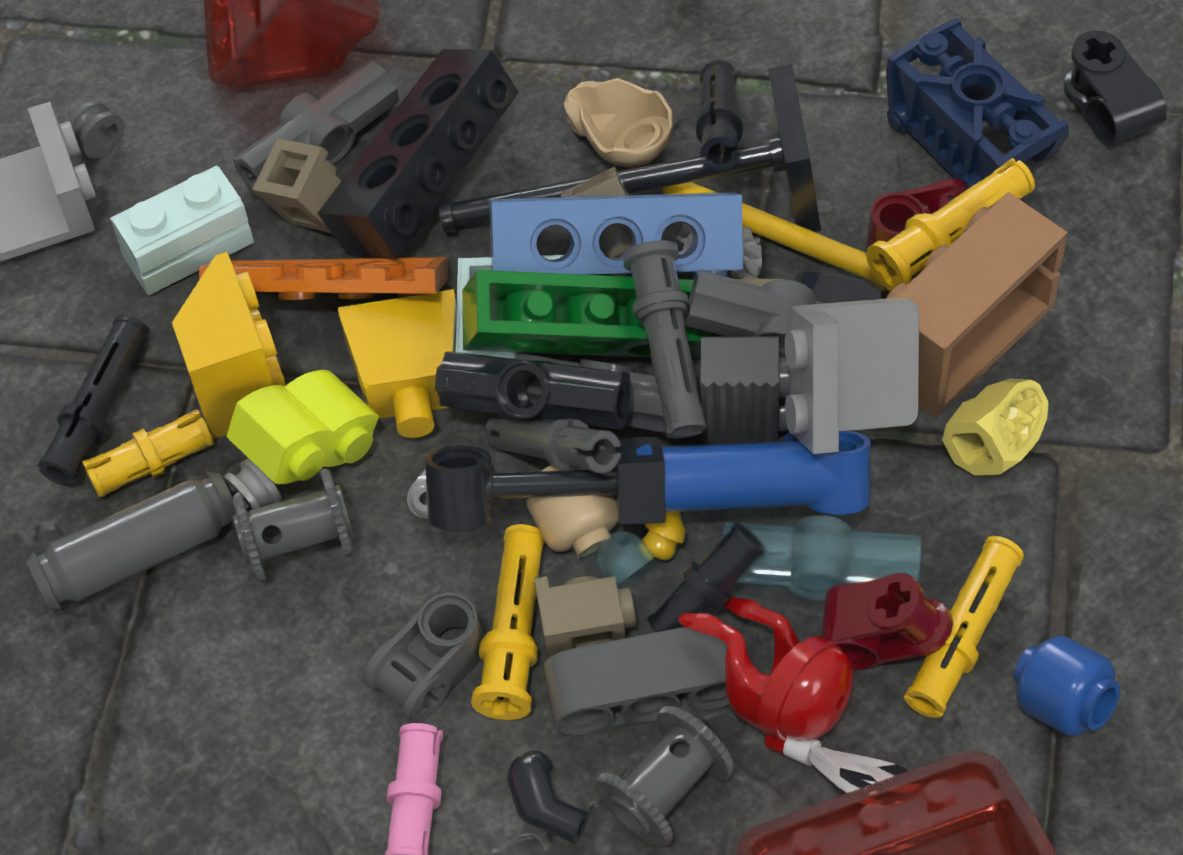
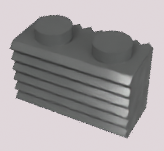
[700,337,790,445]

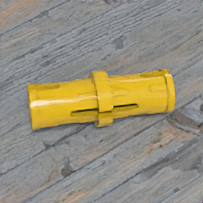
[82,409,214,498]

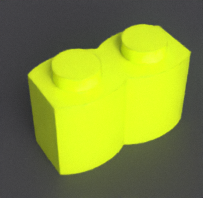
[226,370,379,484]

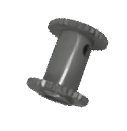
[232,468,353,581]
[595,706,734,847]

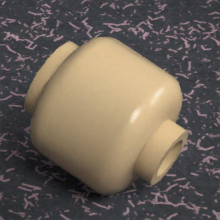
[526,465,619,558]

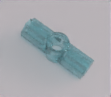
[722,515,921,601]

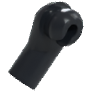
[507,750,589,843]

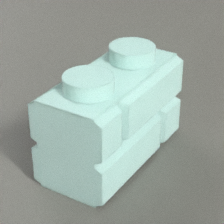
[110,165,254,296]

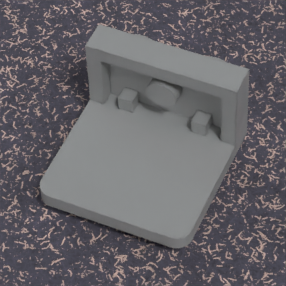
[0,102,96,262]
[785,297,919,454]

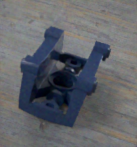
[886,18,1069,188]

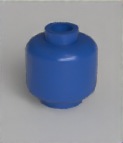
[1014,635,1120,736]

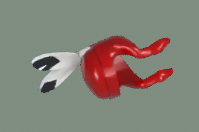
[678,597,918,801]

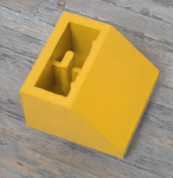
[172,252,286,440]

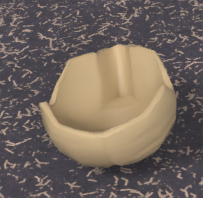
[564,78,674,168]

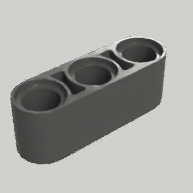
[543,627,730,736]

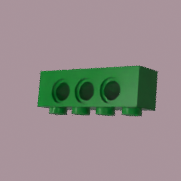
[462,270,725,360]

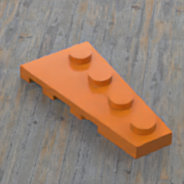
[199,256,449,300]

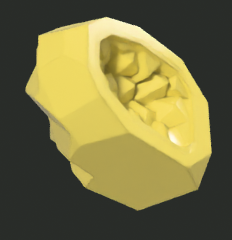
[942,378,1049,476]

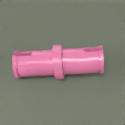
[385,723,443,855]

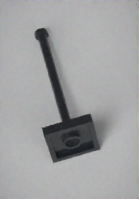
[438,64,821,234]

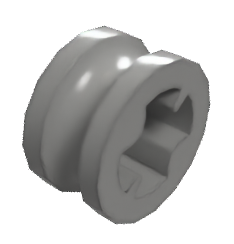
[222,458,282,511]

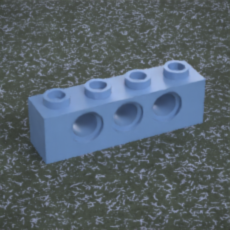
[489,192,743,280]

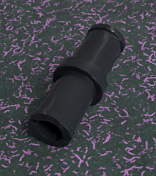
[647,522,767,632]

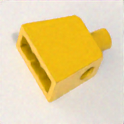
[338,289,457,438]

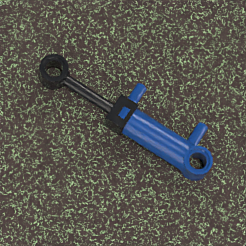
[425,431,871,531]

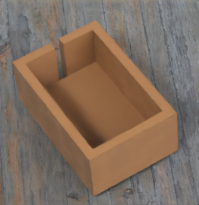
[886,192,1068,419]

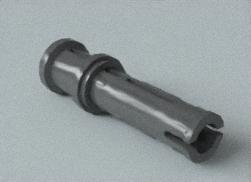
[622,240,707,439]

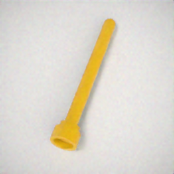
[661,182,923,292]

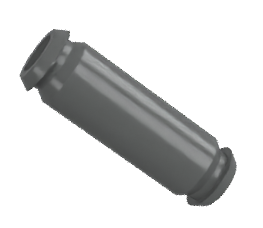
[26,472,236,609]

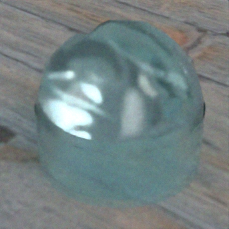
[597,531,655,585]

